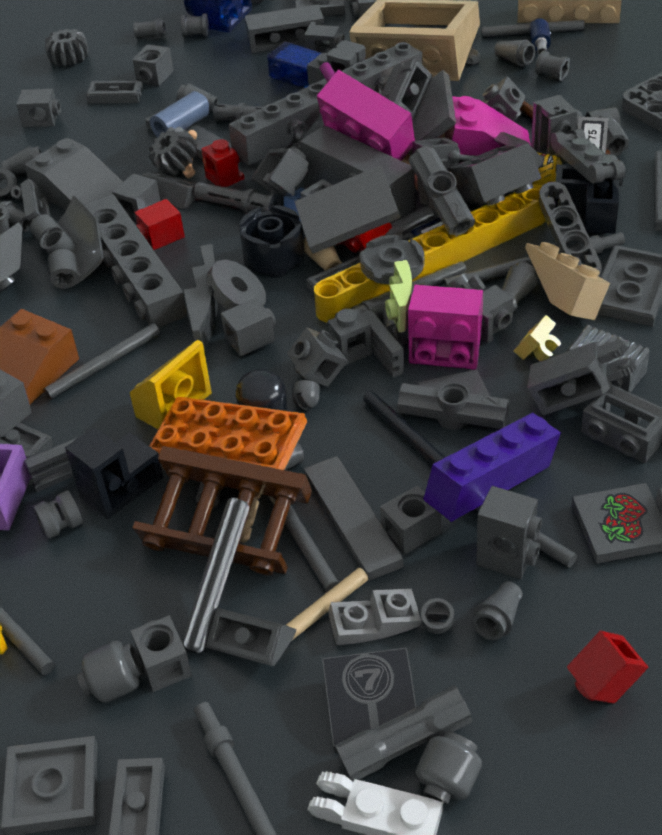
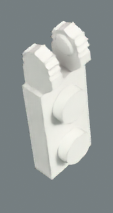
[307,771,443,835]

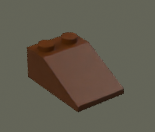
[0,309,79,404]

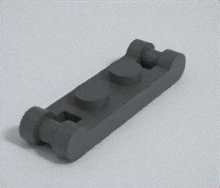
[551,129,625,184]

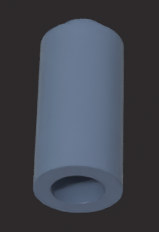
[150,91,209,137]

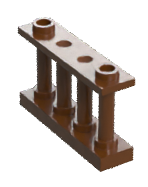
[132,446,312,575]

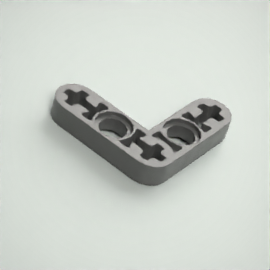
[621,72,662,132]

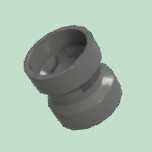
[32,490,83,540]

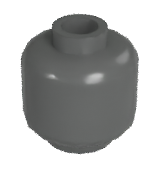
[77,640,144,703]
[415,731,482,805]

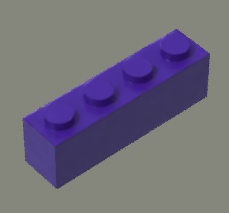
[423,413,561,522]

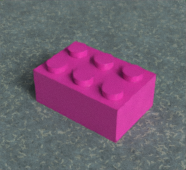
[317,69,415,161]

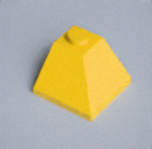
[129,340,212,429]

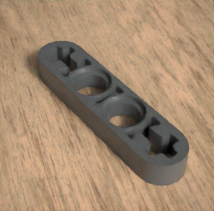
[539,182,602,277]

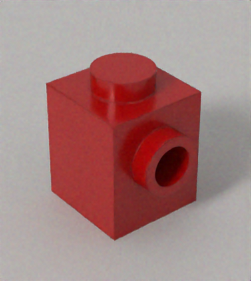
[135,199,185,250]
[567,630,649,703]

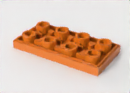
[149,397,307,470]

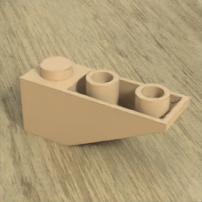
[525,242,610,320]

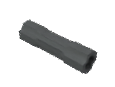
[335,685,473,782]

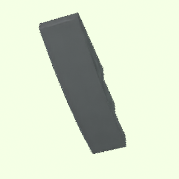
[184,244,219,353]

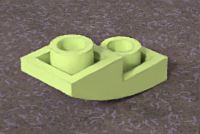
[385,260,412,332]

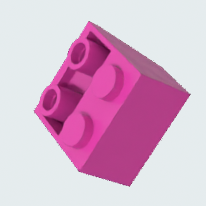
[408,285,483,369]

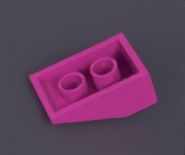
[445,96,531,156]

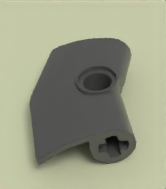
[30,195,104,289]

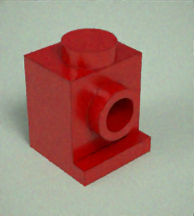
[201,139,245,187]

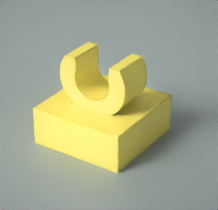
[514,315,561,361]

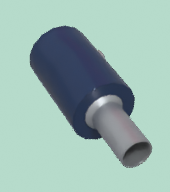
[530,18,551,55]

